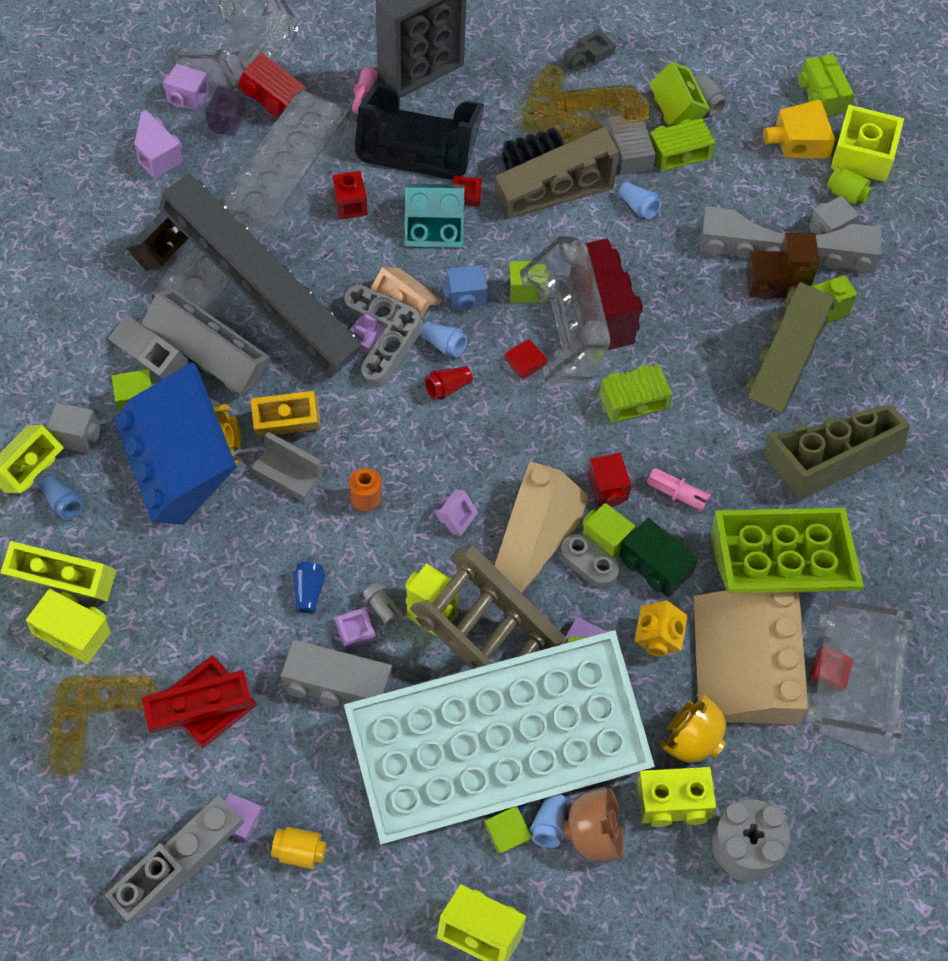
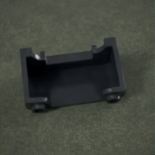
[355,83,484,179]

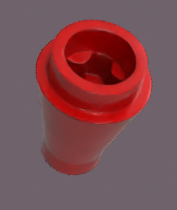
[424,366,473,400]

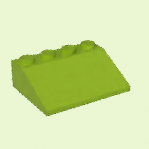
[710,508,864,594]

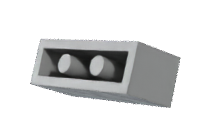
[280,639,392,707]

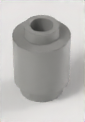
[694,74,727,116]

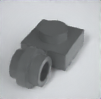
[564,29,616,71]

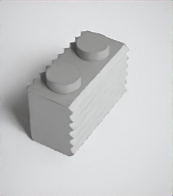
[606,112,655,176]

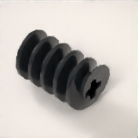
[502,128,564,171]

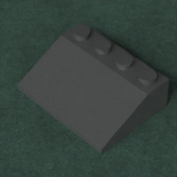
[375,0,466,98]

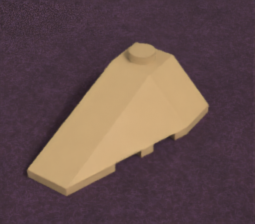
[494,461,589,593]

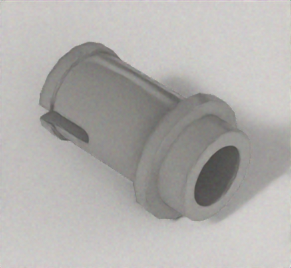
[363,582,403,626]

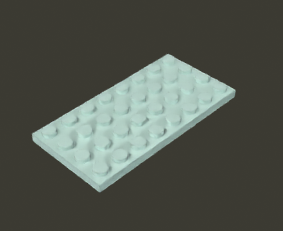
[344,630,655,845]

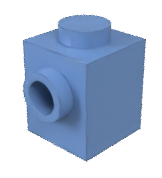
[442,265,488,311]

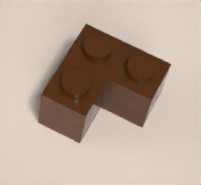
[746,233,819,299]

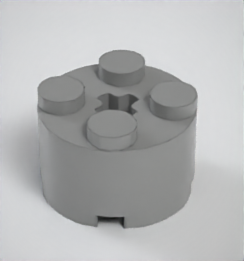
[712,799,790,882]

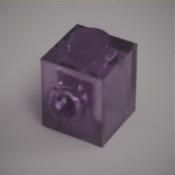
[205,87,247,136]

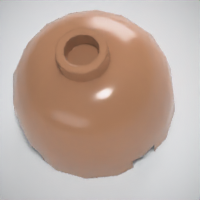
[563,788,624,862]

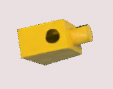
[763,100,835,159]

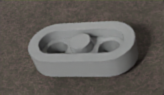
[561,534,619,588]

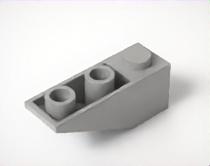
[108,315,192,380]

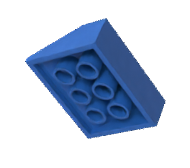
[114,363,237,525]

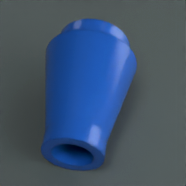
[293,562,326,613]

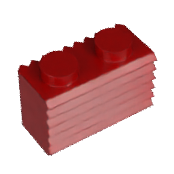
[238,52,307,120]

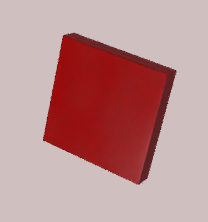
[168,655,257,749]

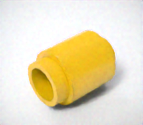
[271,826,327,869]

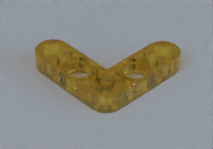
[523,65,602,142]
[555,85,649,121]
[49,675,159,777]

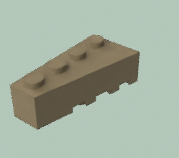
[494,127,619,219]

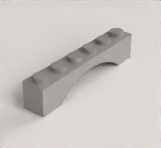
[699,206,881,272]

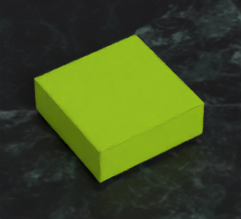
[483,806,532,854]

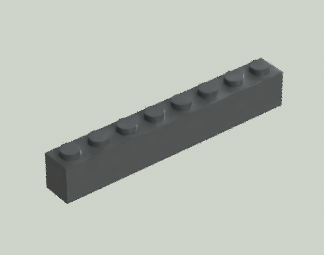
[159,173,362,379]

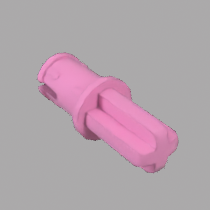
[352,67,378,114]
[647,468,711,512]

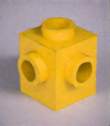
[634,600,687,657]

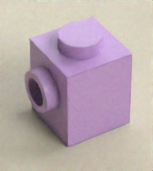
[163,63,210,111]

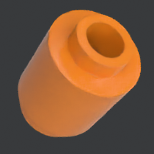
[349,468,382,512]

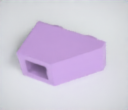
[134,110,183,179]

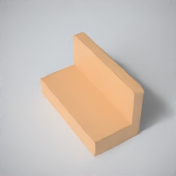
[370,267,442,324]

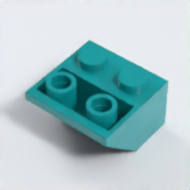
[405,184,464,247]

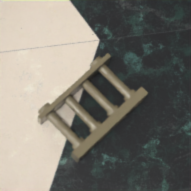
[410,544,565,669]

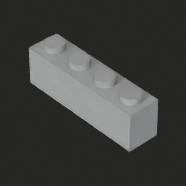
[141,287,270,394]

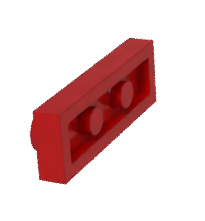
[141,670,253,734]

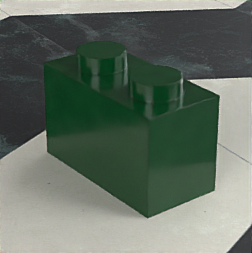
[619,517,698,598]

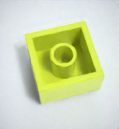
[830,104,904,182]

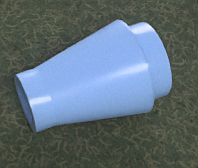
[618,182,661,219]
[420,321,467,357]
[530,794,566,848]

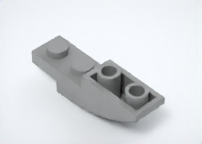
[105,794,245,923]

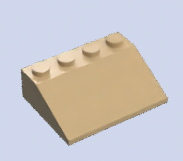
[693,590,808,725]

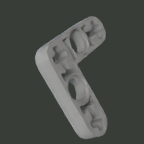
[344,285,423,387]

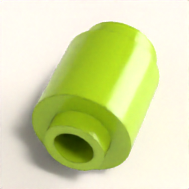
[827,167,872,206]

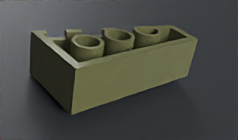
[746,282,837,413]
[764,404,910,500]

